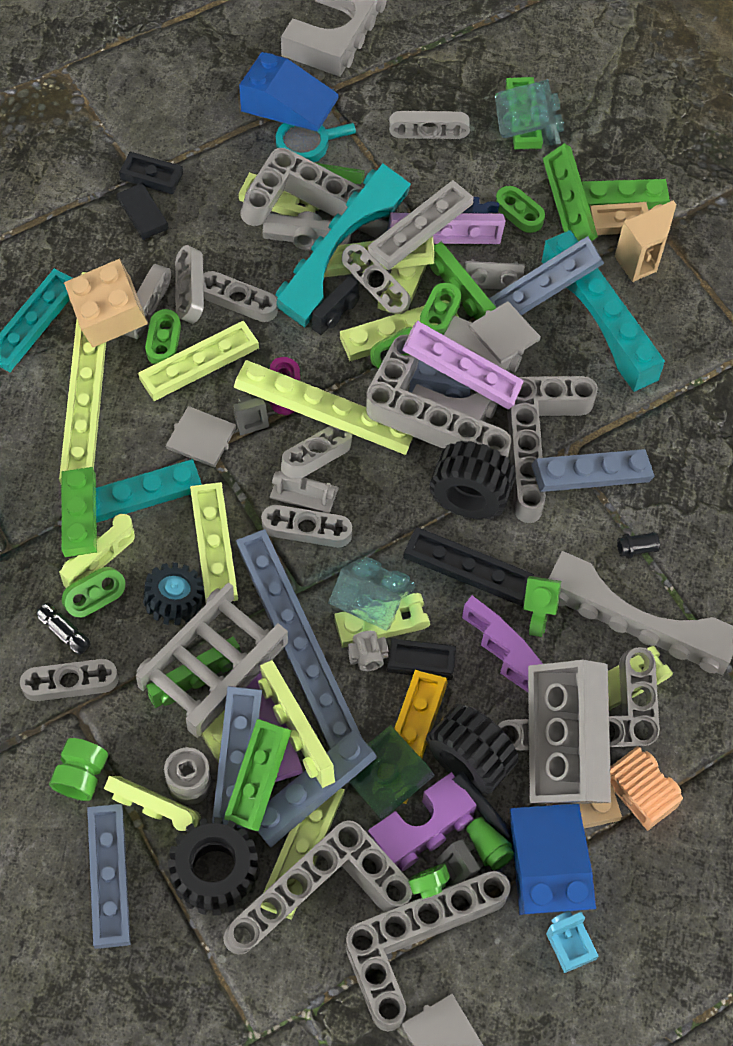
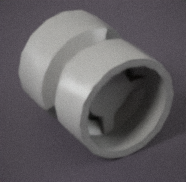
[164,747,212,806]

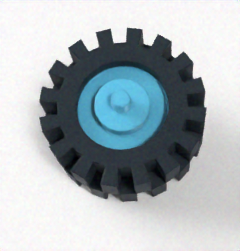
[143,562,204,625]

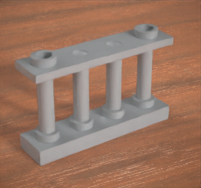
[136,582,288,738]

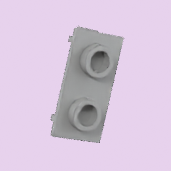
[465,259,525,290]
[270,471,339,513]

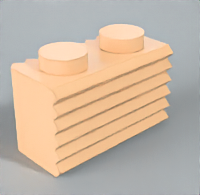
[610,746,683,831]

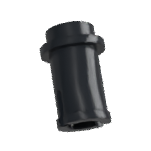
[617,532,660,559]

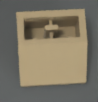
[615,200,677,282]

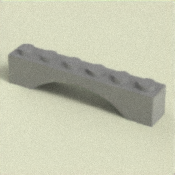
[549,551,733,676]

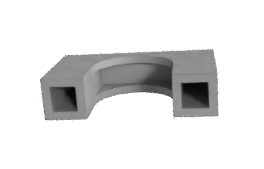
[281,0,387,77]
[404,315,522,438]

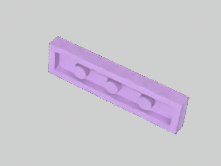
[387,213,505,244]
[402,321,524,410]

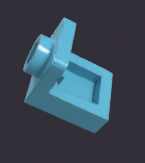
[546,911,598,973]

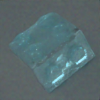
[495,79,564,146]
[328,557,416,631]

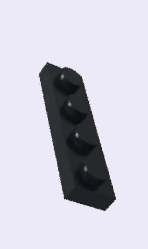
[403,527,534,606]

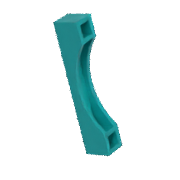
[275,163,411,328]
[541,230,665,392]

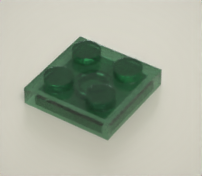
[349,725,435,821]

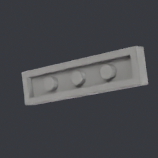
[368,180,474,270]

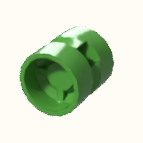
[49,738,108,801]

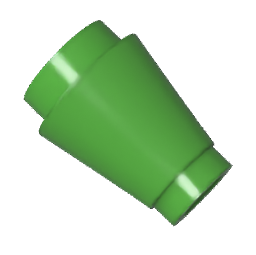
[466,817,514,871]

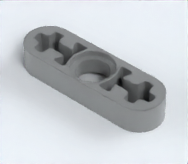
[389,111,470,139]
[342,244,411,314]
[175,245,204,324]
[124,264,171,339]
[203,271,278,322]
[281,426,353,479]
[261,505,352,548]
[20,659,119,701]

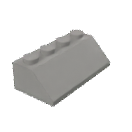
[528,660,611,804]

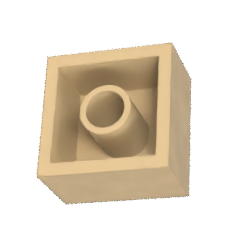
[64,258,148,347]

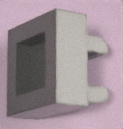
[232,395,269,436]
[435,840,484,886]

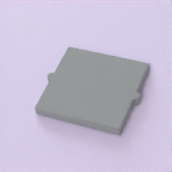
[469,301,541,364]
[166,406,236,468]
[401,994,483,1046]

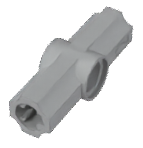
[263,211,351,250]

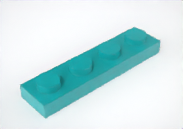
[0,268,73,372]
[96,459,202,523]

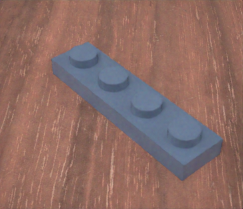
[489,236,604,315]
[531,449,655,492]
[212,686,262,829]
[258,730,377,847]
[87,804,131,949]

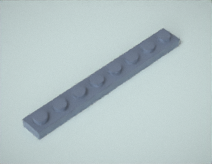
[236,529,363,750]

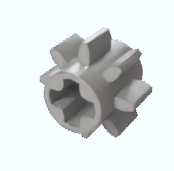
[347,631,389,671]

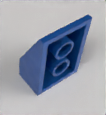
[239,52,338,132]
[510,804,596,915]

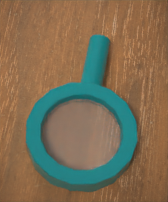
[276,123,356,162]

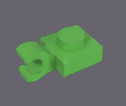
[523,576,562,637]

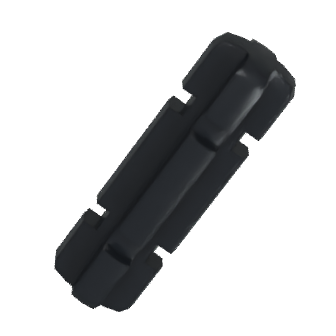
[36,603,91,655]

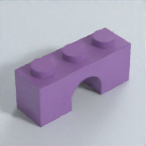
[368,772,476,871]

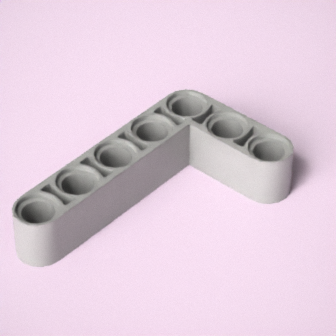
[240,148,398,238]
[366,334,511,458]
[507,376,598,523]
[497,647,660,751]
[223,820,412,955]
[346,871,510,1032]

